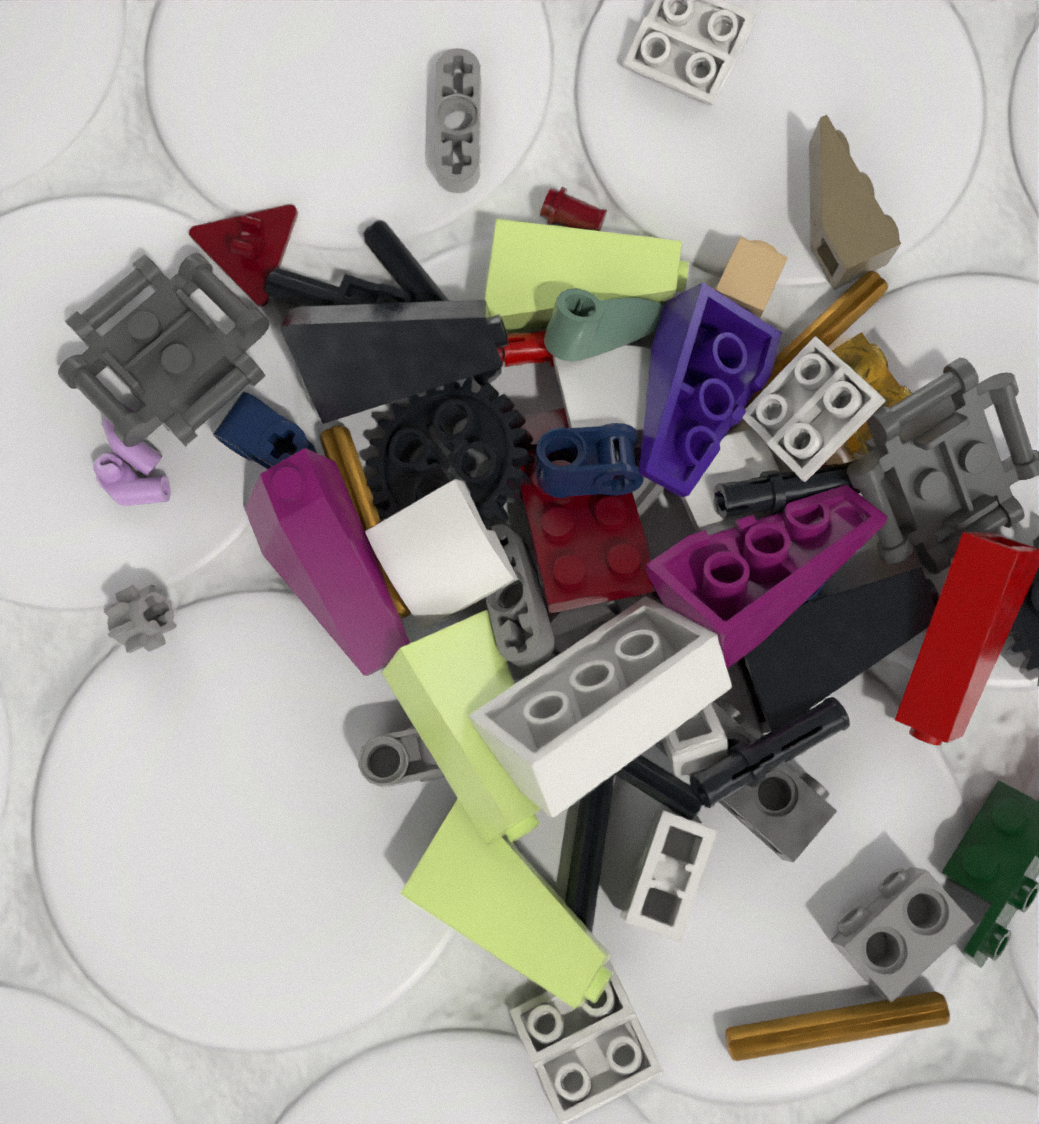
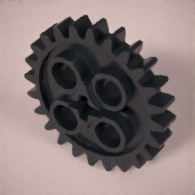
[366,377,535,530]

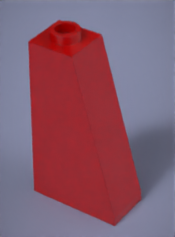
[895,532,1039,746]

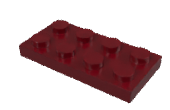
[519,408,656,614]

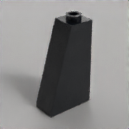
[280,300,510,424]
[737,567,939,734]

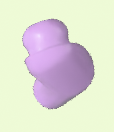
[102,403,163,477]
[93,453,171,506]

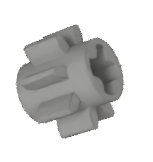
[104,584,177,653]

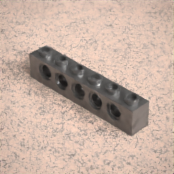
[550,601,837,863]

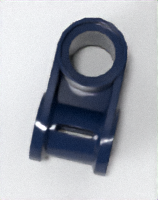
[212,392,318,470]
[536,423,643,498]

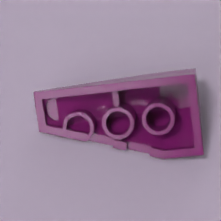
[245,448,410,676]
[646,485,888,669]

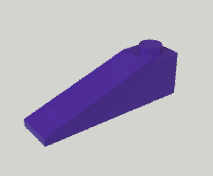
[639,282,782,497]

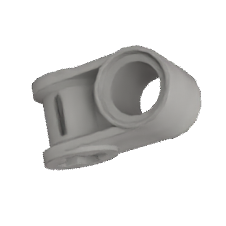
[358,726,445,787]

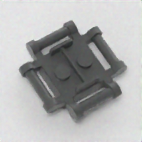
[58,253,270,447]
[847,357,1039,575]

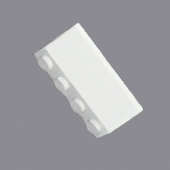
[469,596,732,819]

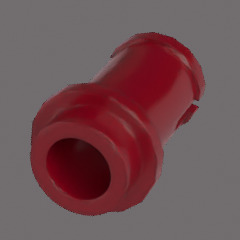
[540,187,608,231]

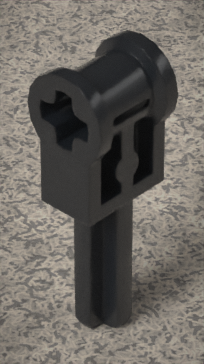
[265,268,416,307]

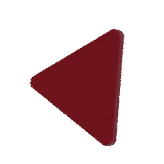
[189,204,298,307]

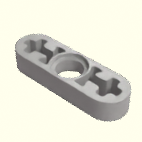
[434,48,481,193]
[485,524,554,670]

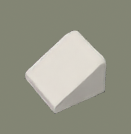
[662,703,728,777]

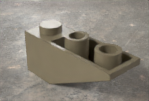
[809,115,901,290]

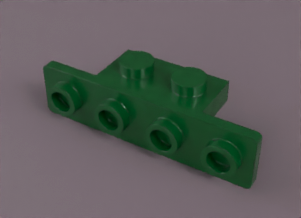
[941,780,1039,968]

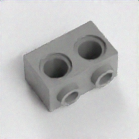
[831,867,975,1002]

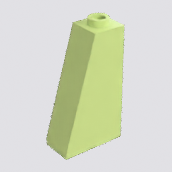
[485,219,689,334]
[382,610,542,845]
[400,798,613,1009]

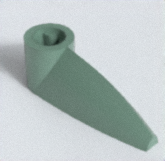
[544,288,664,362]

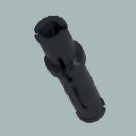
[714,460,861,518]
[689,697,850,808]

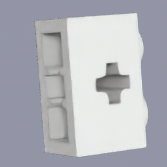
[620,810,718,943]

